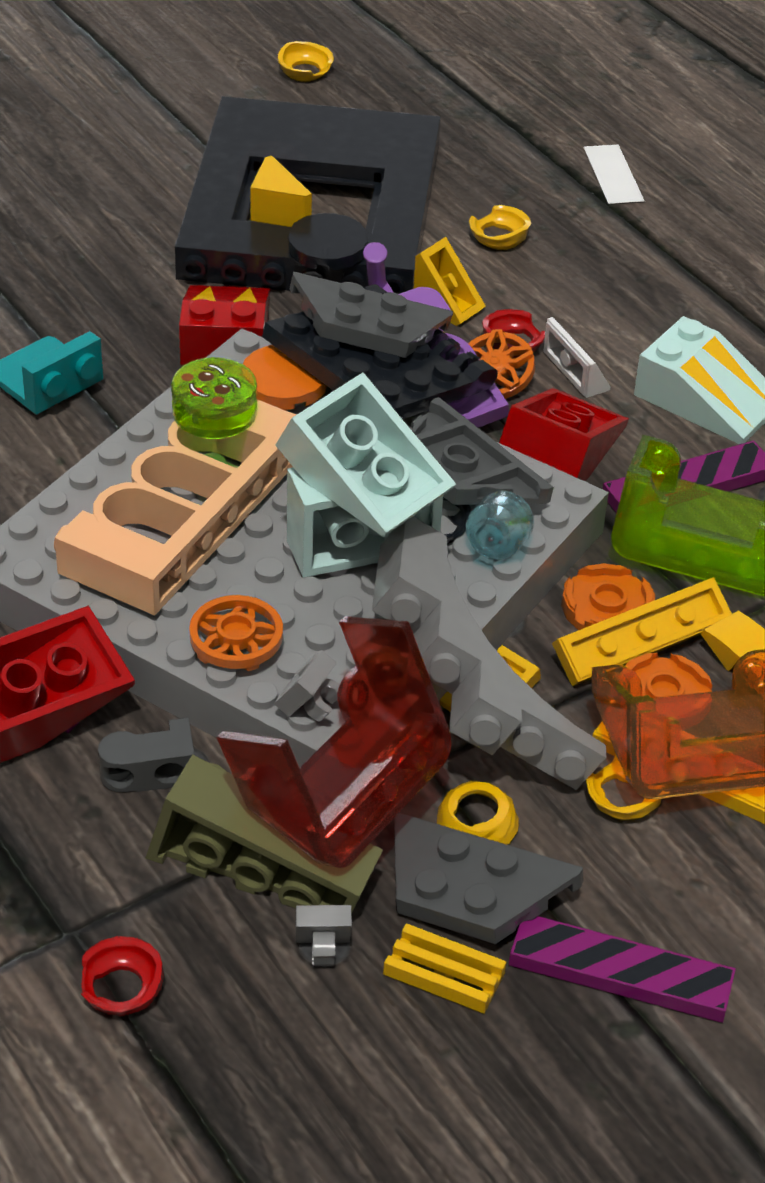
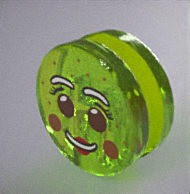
[171,357,257,439]

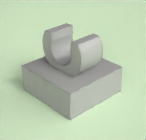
[274,650,344,721]
[295,905,352,966]

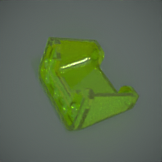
[611,435,765,596]

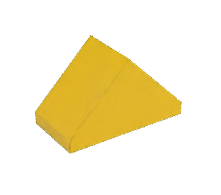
[250,155,312,227]
[413,237,486,326]

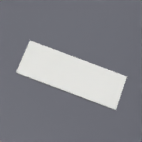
[584,144,644,204]

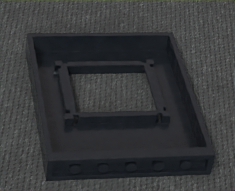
[175,96,441,294]

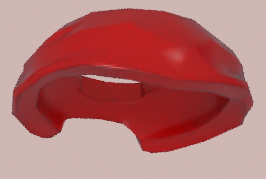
[482,309,545,358]
[81,936,164,1016]

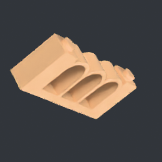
[54,382,296,616]

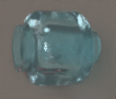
[466,490,534,560]

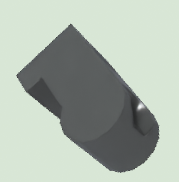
[98,717,195,792]

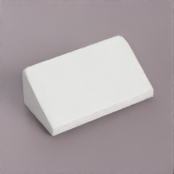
[543,317,611,398]

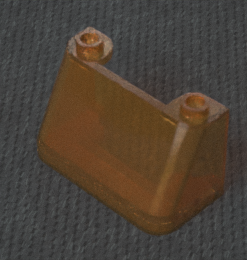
[592,649,765,799]

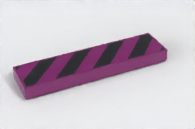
[602,441,765,522]
[509,916,736,1023]

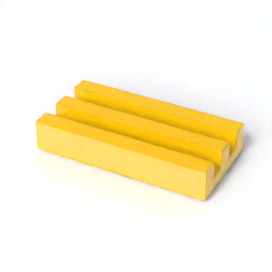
[383,923,507,1014]

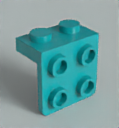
[0,331,103,415]

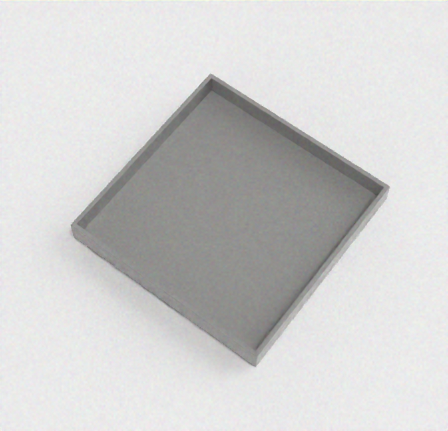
[0,328,609,810]

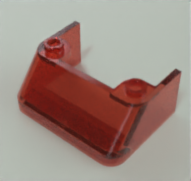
[216,616,451,868]

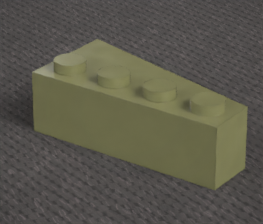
[145,754,383,914]

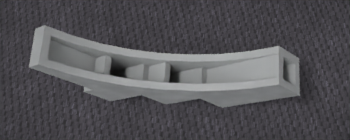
[372,517,606,790]

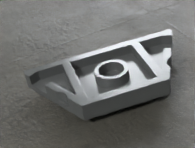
[289,271,453,358]
[411,397,554,505]
[394,812,584,944]

